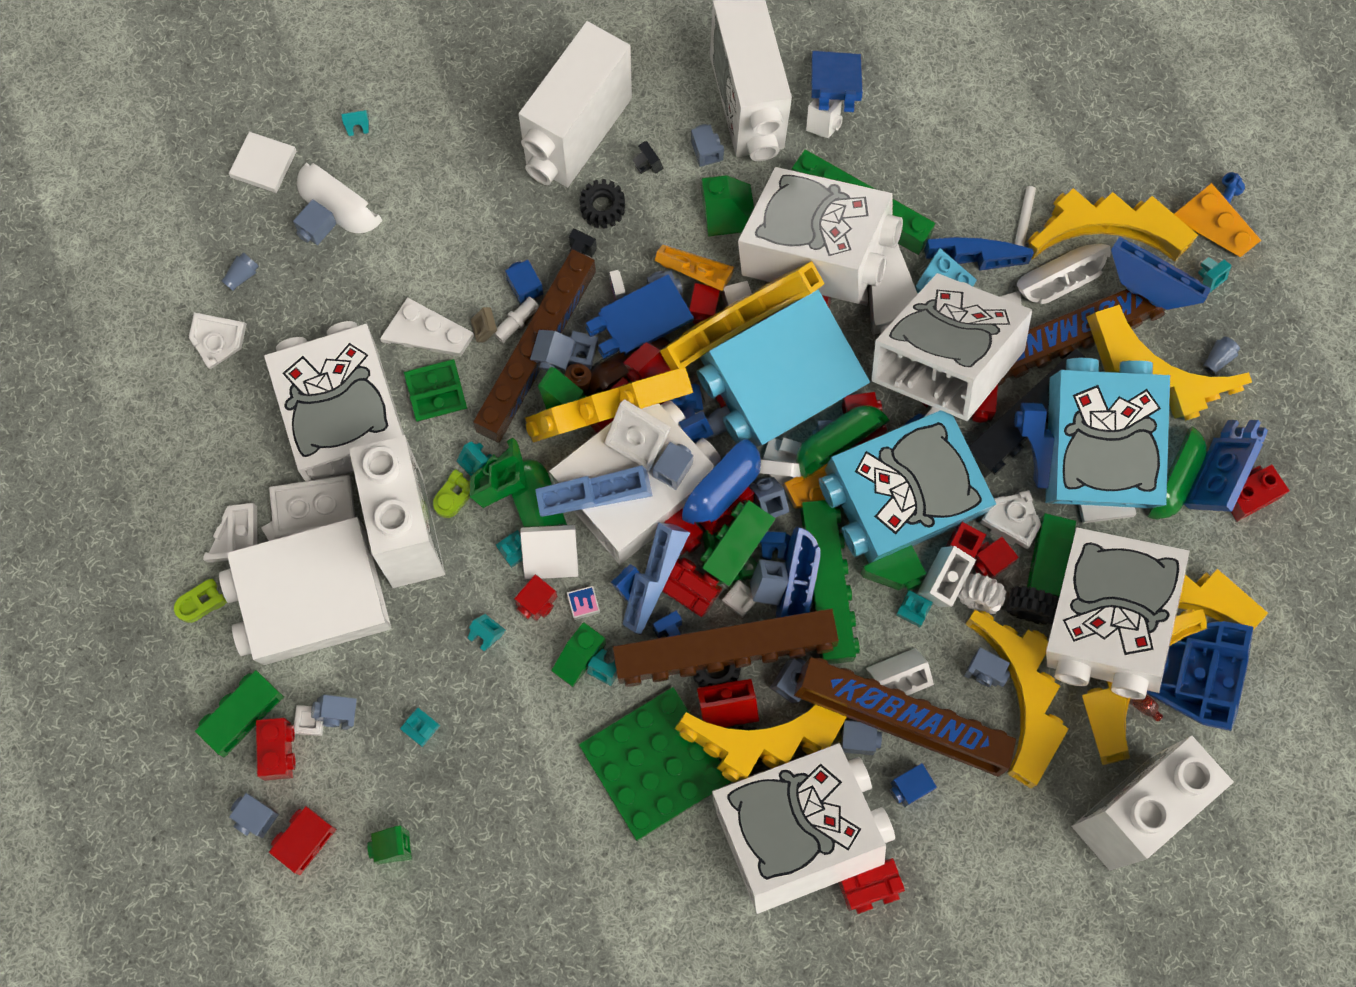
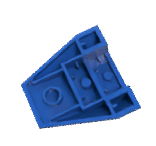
[1146,621,1253,731]

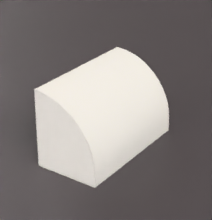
[866,648,934,695]

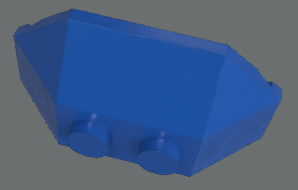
[1111,237,1211,310]

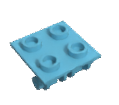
[915,248,977,293]

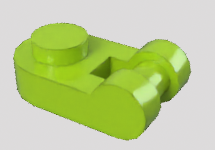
[433,469,470,518]
[174,579,227,623]

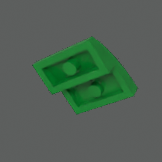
[404,359,468,422]

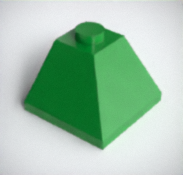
[701,175,754,237]

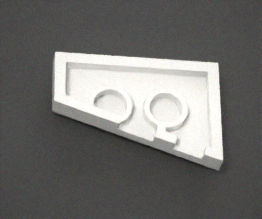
[380,297,474,357]

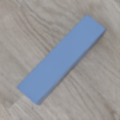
[535,465,652,517]
[622,522,690,634]

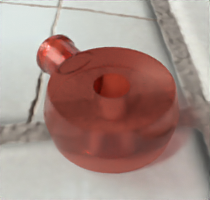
[1132,695,1163,722]

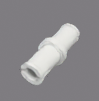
[494,297,539,344]

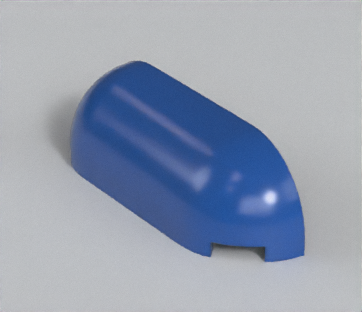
[682,439,761,524]
[775,527,820,618]

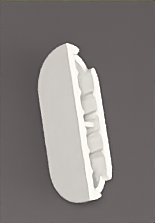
[297,163,382,233]
[1017,244,1111,304]

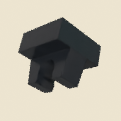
[632,141,664,174]
[569,228,597,257]

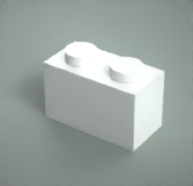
[917,546,976,607]

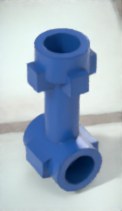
[1222,172,1245,203]

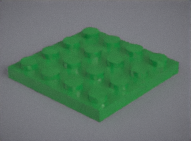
[579,687,731,841]

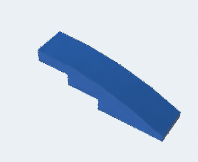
[924,237,1034,271]

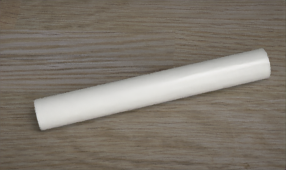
[1014,186,1036,247]

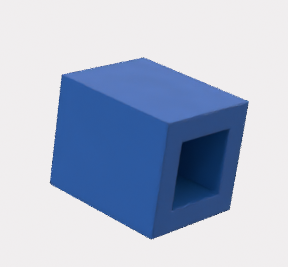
[505,260,544,305]
[890,763,937,807]

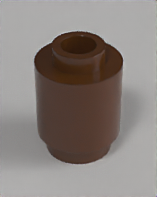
[565,364,591,396]

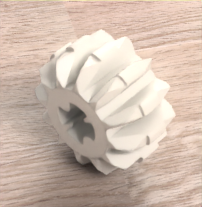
[958,573,1006,614]

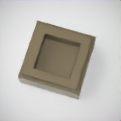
[470,307,497,342]

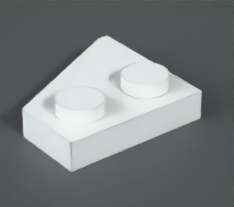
[203,503,257,563]

